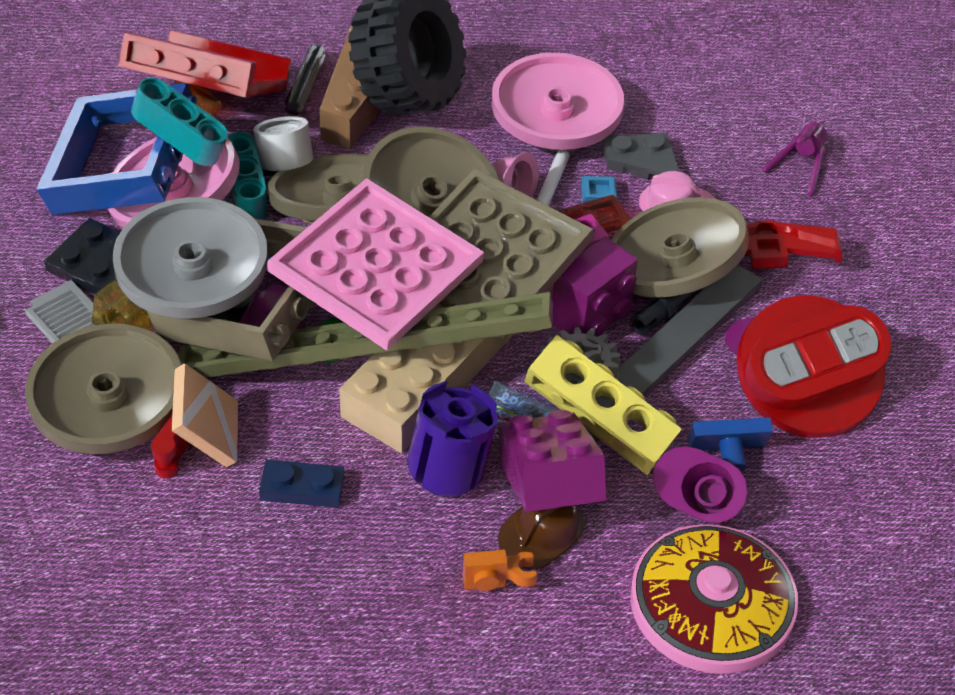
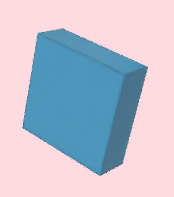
[581,176,618,209]

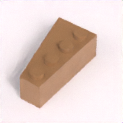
[320,26,380,150]

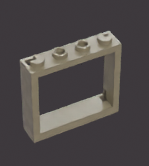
[147,218,314,361]

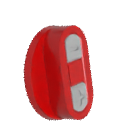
[737,295,891,438]

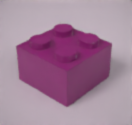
[552,236,638,337]

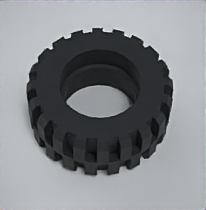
[348,0,466,116]

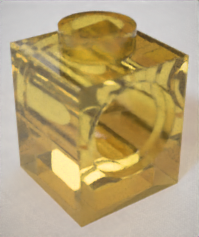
[92,279,152,330]

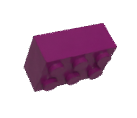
[498,410,607,512]

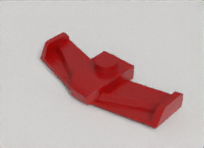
[744,220,842,269]

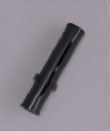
[630,286,707,335]

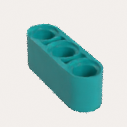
[131,77,228,166]
[228,132,267,220]

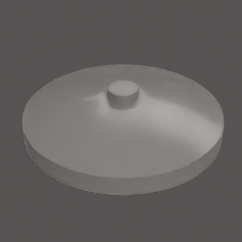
[113,197,268,319]

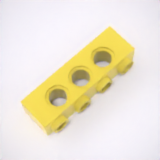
[524,335,682,476]

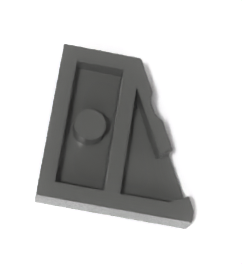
[601,133,679,180]

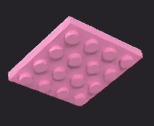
[267,178,484,351]

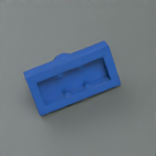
[687,418,773,471]

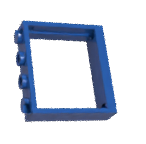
[36,83,198,215]

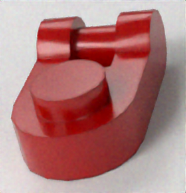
[151,416,191,479]

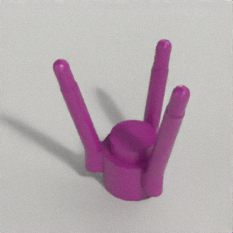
[762,121,828,197]

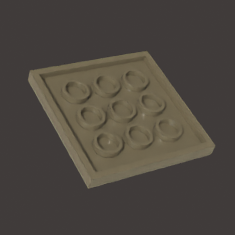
[429,168,594,340]

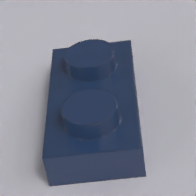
[259,460,345,508]

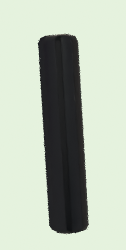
[285,44,326,115]

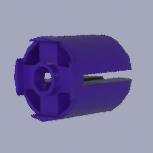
[407,381,498,497]

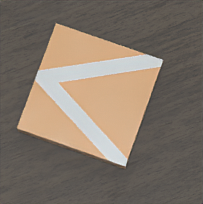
[172,363,238,467]

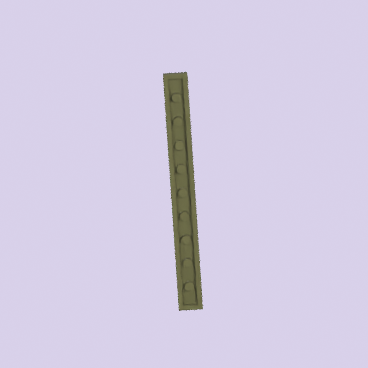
[178,292,553,378]

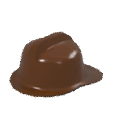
[498,505,585,569]

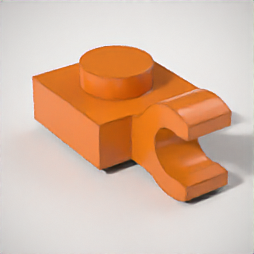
[462,549,537,591]

